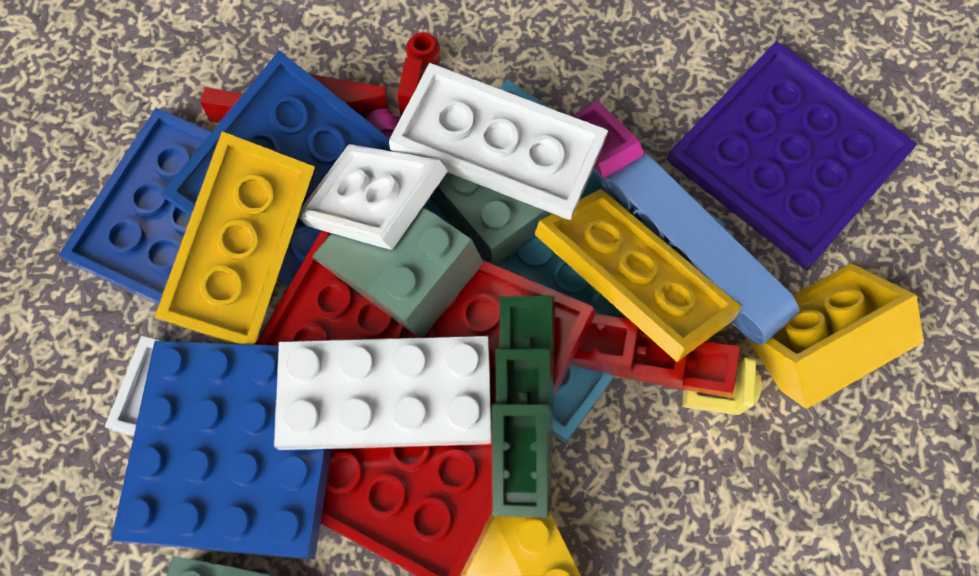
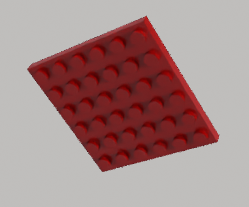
[255,230,596,576]

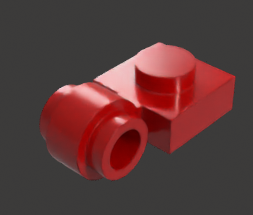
[397,32,441,115]

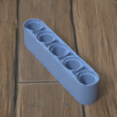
[601,152,799,345]

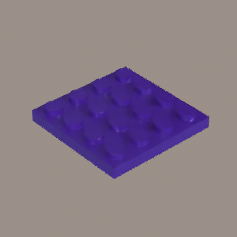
[666,41,917,271]

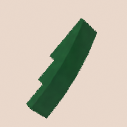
[492,296,554,518]

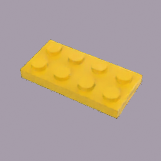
[154,131,315,345]
[534,189,742,362]

